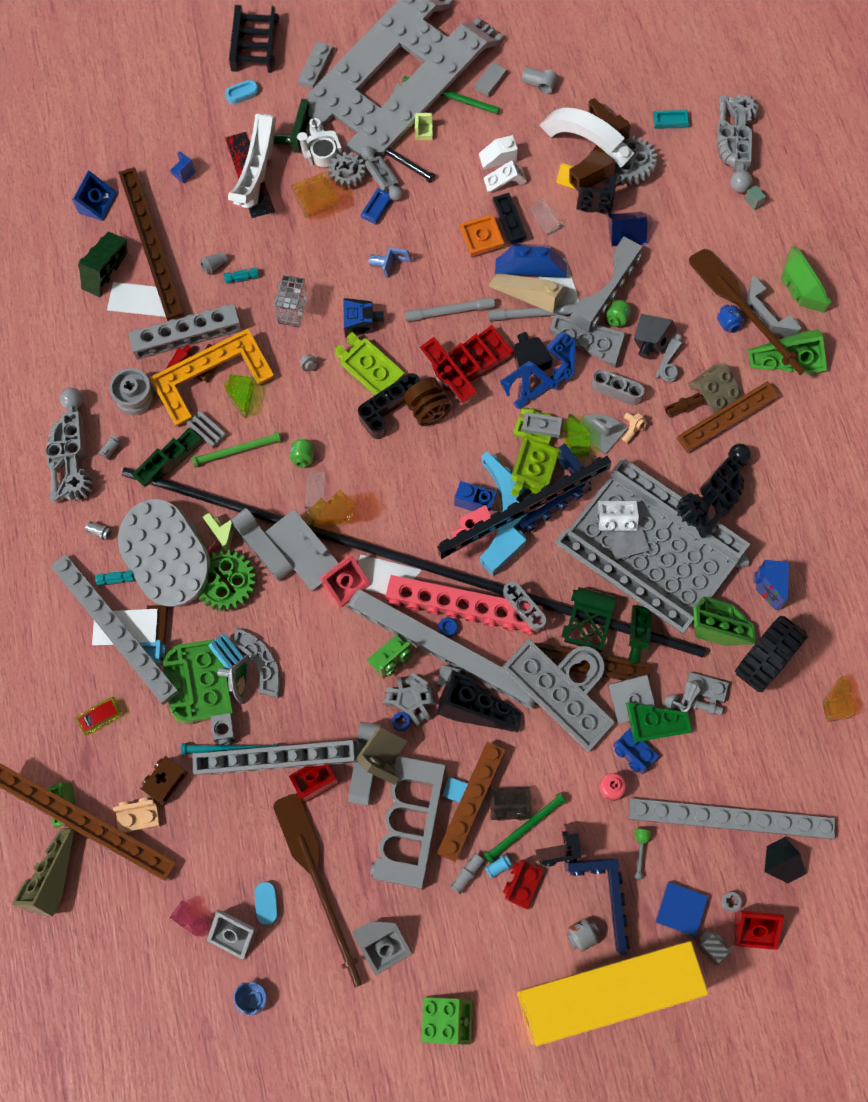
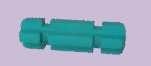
[223,267,259,284]
[95,570,134,586]

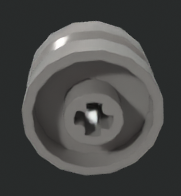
[109,368,155,416]

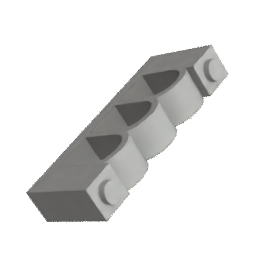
[370,756,445,890]

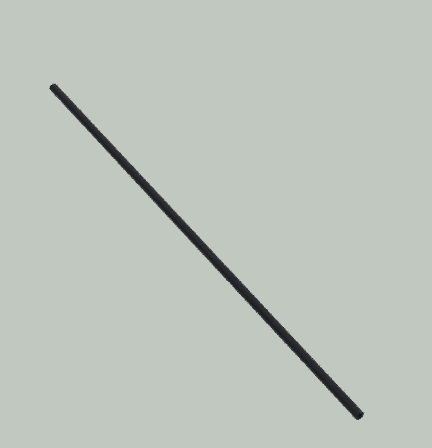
[122,467,706,658]

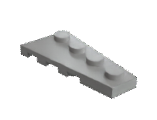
[549,314,625,367]

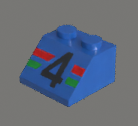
[753,560,789,610]

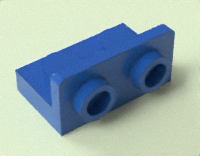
[613,728,659,774]

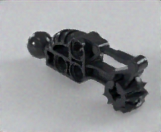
[676,443,752,538]

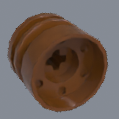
[403,377,452,426]

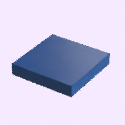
[655,882,708,937]

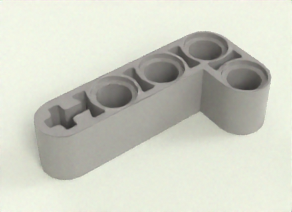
[230,508,294,581]
[348,722,381,806]

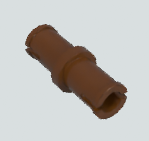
[664,393,704,417]

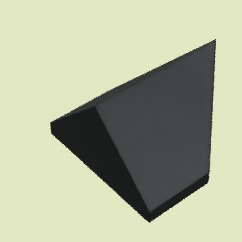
[764,837,806,884]

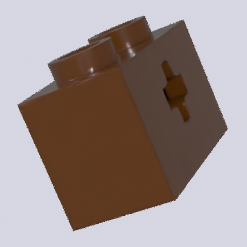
[141,756,188,806]

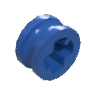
[392,712,410,731]

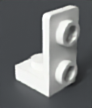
[484,160,527,193]

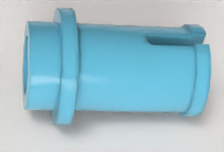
[484,855,512,879]

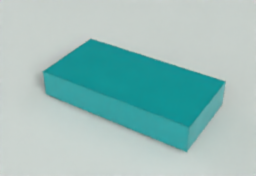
[653,110,689,129]

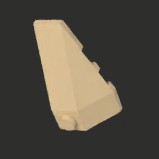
[489,274,569,313]

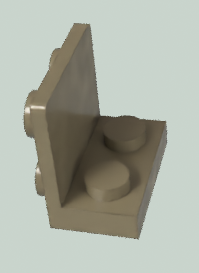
[688,364,743,414]
[356,726,407,785]

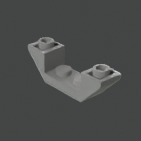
[746,276,801,337]

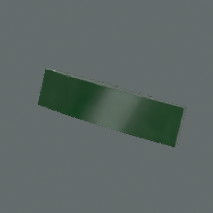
[132,427,204,487]

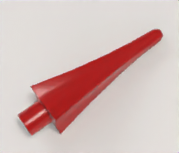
[166,345,192,369]

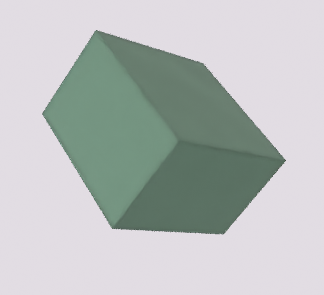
[745,185,766,210]

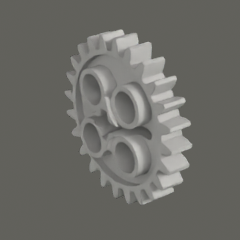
[614,136,657,185]

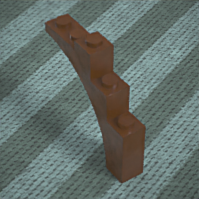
[569,98,630,192]

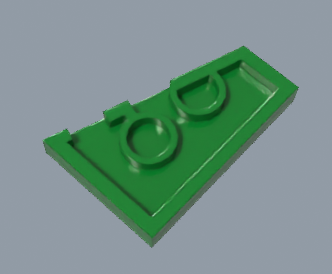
[626,702,692,743]

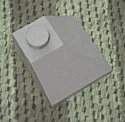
[352,921,412,975]

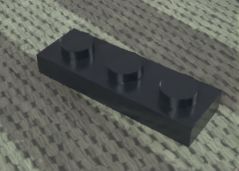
[493,193,527,245]

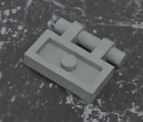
[684,672,729,715]

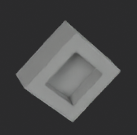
[437,665,461,687]

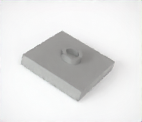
[608,674,656,724]

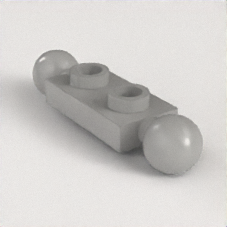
[361,146,403,201]

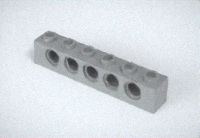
[128,304,242,360]

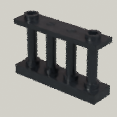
[229,5,279,73]

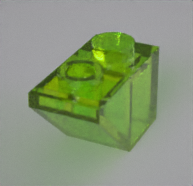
[563,414,590,457]

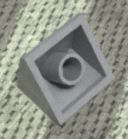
[207,909,259,960]

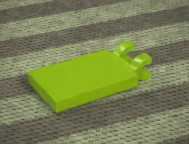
[334,332,405,396]
[510,436,559,497]

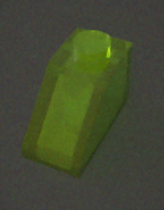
[225,374,254,418]

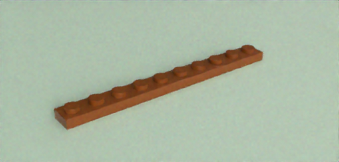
[0,763,176,882]

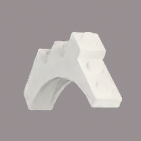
[228,113,277,208]

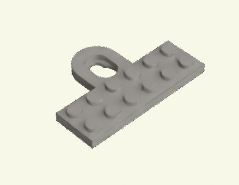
[501,639,615,752]

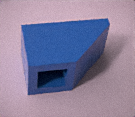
[454,481,497,511]

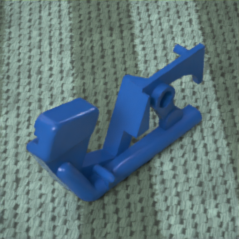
[500,332,575,409]

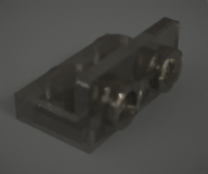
[489,787,532,821]

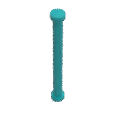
[181,743,279,755]

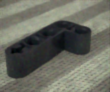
[358,373,420,439]

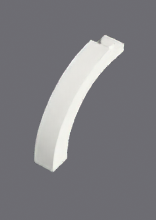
[539,108,634,167]

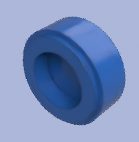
[438,618,458,638]

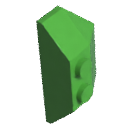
[781,245,832,313]
[693,596,756,646]

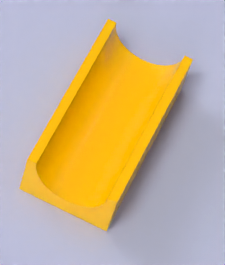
[517,941,708,1046]

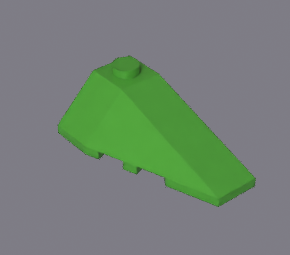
[748,329,827,374]

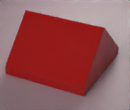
[289,765,339,803]
[734,911,784,950]

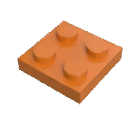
[459,214,504,257]

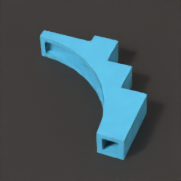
[480,451,531,576]

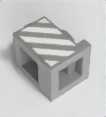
[697,930,734,965]

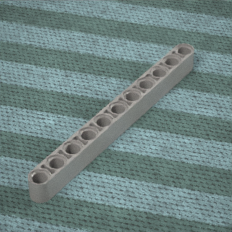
[347,589,536,709]

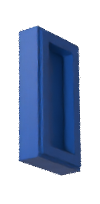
[361,188,392,225]

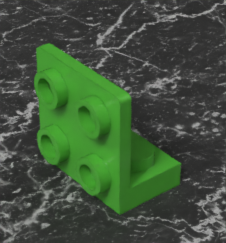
[367,634,412,678]
[421,997,473,1045]

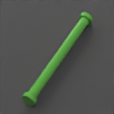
[192,432,281,467]

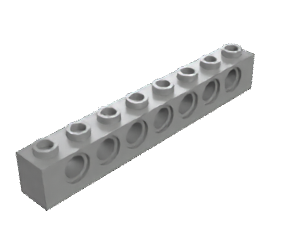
[192,740,358,776]

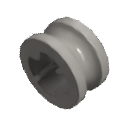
[721,892,742,912]

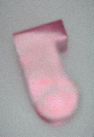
[170,900,210,937]

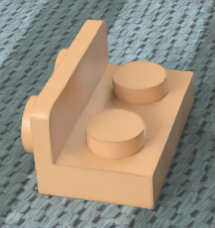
[113,797,160,833]

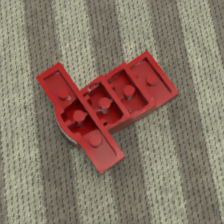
[419,325,514,404]

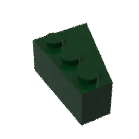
[78,231,128,297]

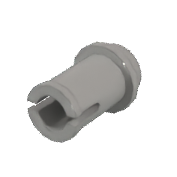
[98,435,121,460]
[85,521,112,540]

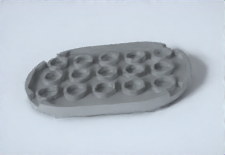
[118,499,210,607]

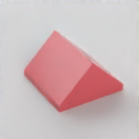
[320,554,370,607]

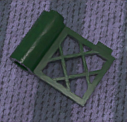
[561,587,616,652]

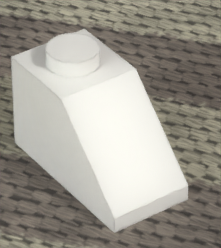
[479,135,518,170]

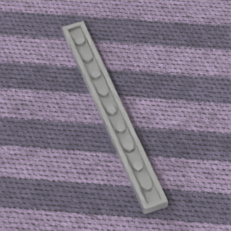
[51,554,179,705]
[628,798,835,840]

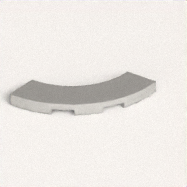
[232,628,280,698]

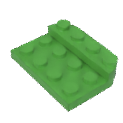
[163,639,233,724]

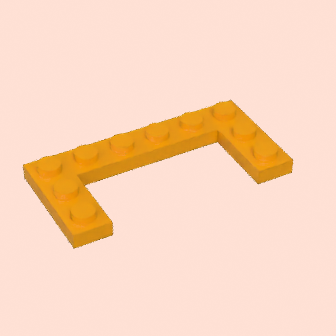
[149,329,274,427]

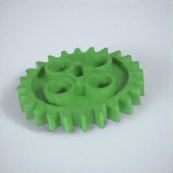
[199,550,257,612]

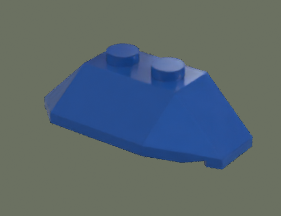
[495,244,567,277]

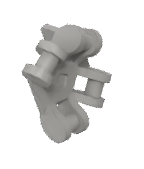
[382,673,436,727]

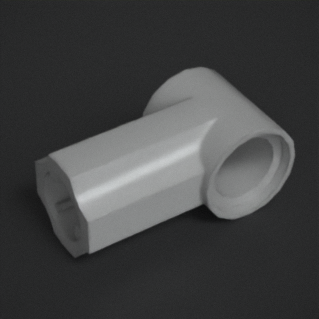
[521,67,558,94]

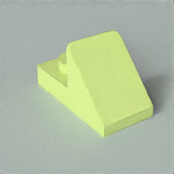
[203,513,234,552]

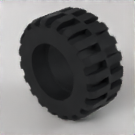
[735,615,808,692]

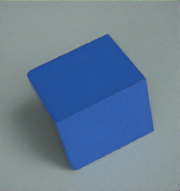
[170,151,195,184]

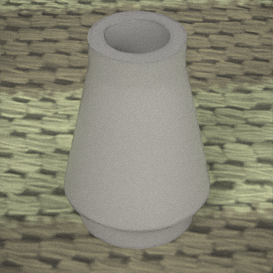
[200,252,228,274]

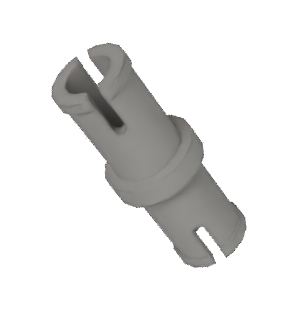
[450,853,485,894]

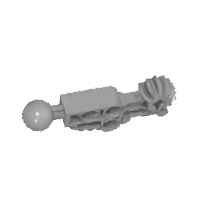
[716,94,759,193]
[45,387,94,503]

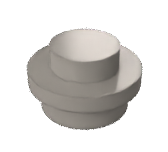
[300,354,318,372]
[660,364,678,382]

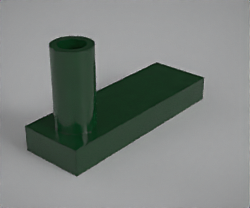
[273,99,310,153]
[628,605,652,664]

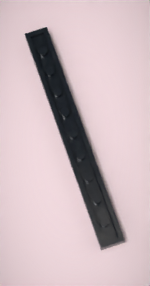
[437,455,611,559]

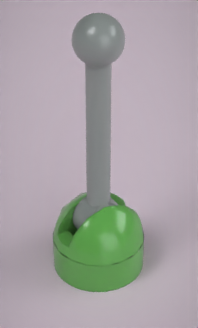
[634,829,651,880]

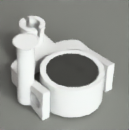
[297,118,343,167]

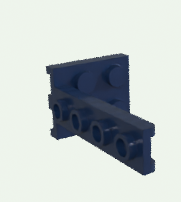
[519,443,592,533]
[564,858,630,955]

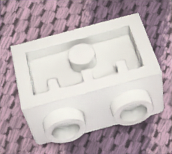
[598,501,639,531]

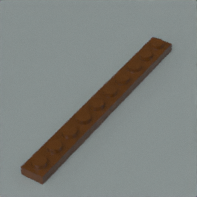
[118,167,185,321]

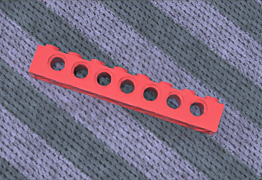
[385,575,543,635]

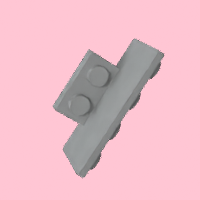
[265,509,338,591]

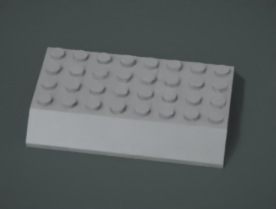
[555,457,750,634]

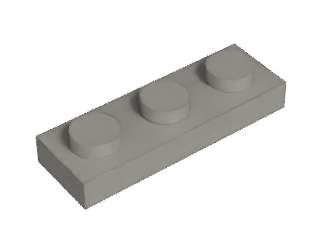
[298,41,333,89]

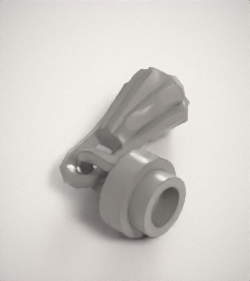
[664,680,701,712]

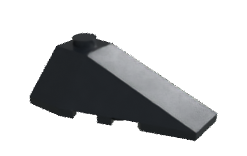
[437,670,521,732]

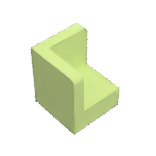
[415,113,432,140]

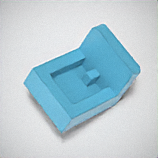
[139,640,167,663]

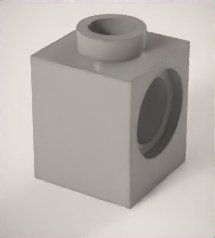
[210,713,236,745]

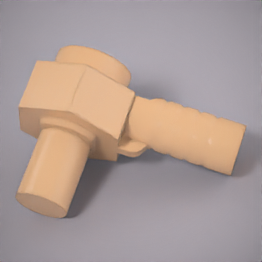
[622,412,647,444]

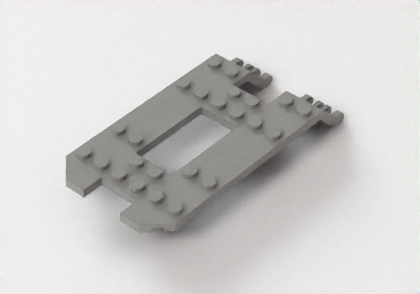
[307,0,504,157]

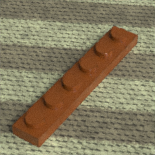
[677,381,779,453]
[437,742,505,863]

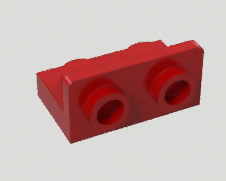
[502,859,543,910]

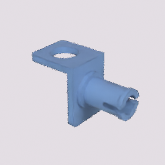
[369,247,411,277]

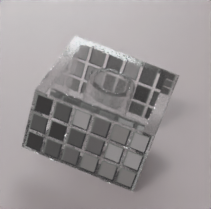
[273,275,308,328]

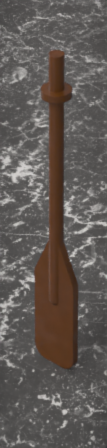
[689,249,805,375]
[274,794,362,987]

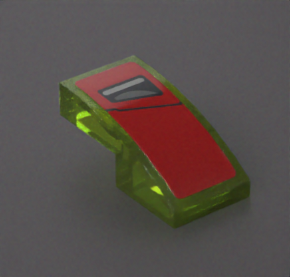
[76,697,123,735]

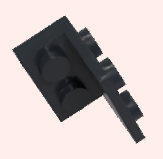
[576,175,617,214]
[535,823,582,867]

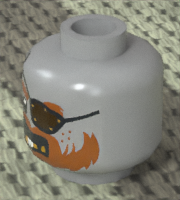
[567,919,599,951]

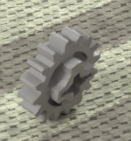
[328,152,366,189]

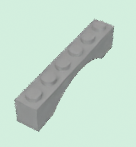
[569,237,642,332]

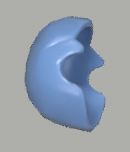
[233,982,268,1016]

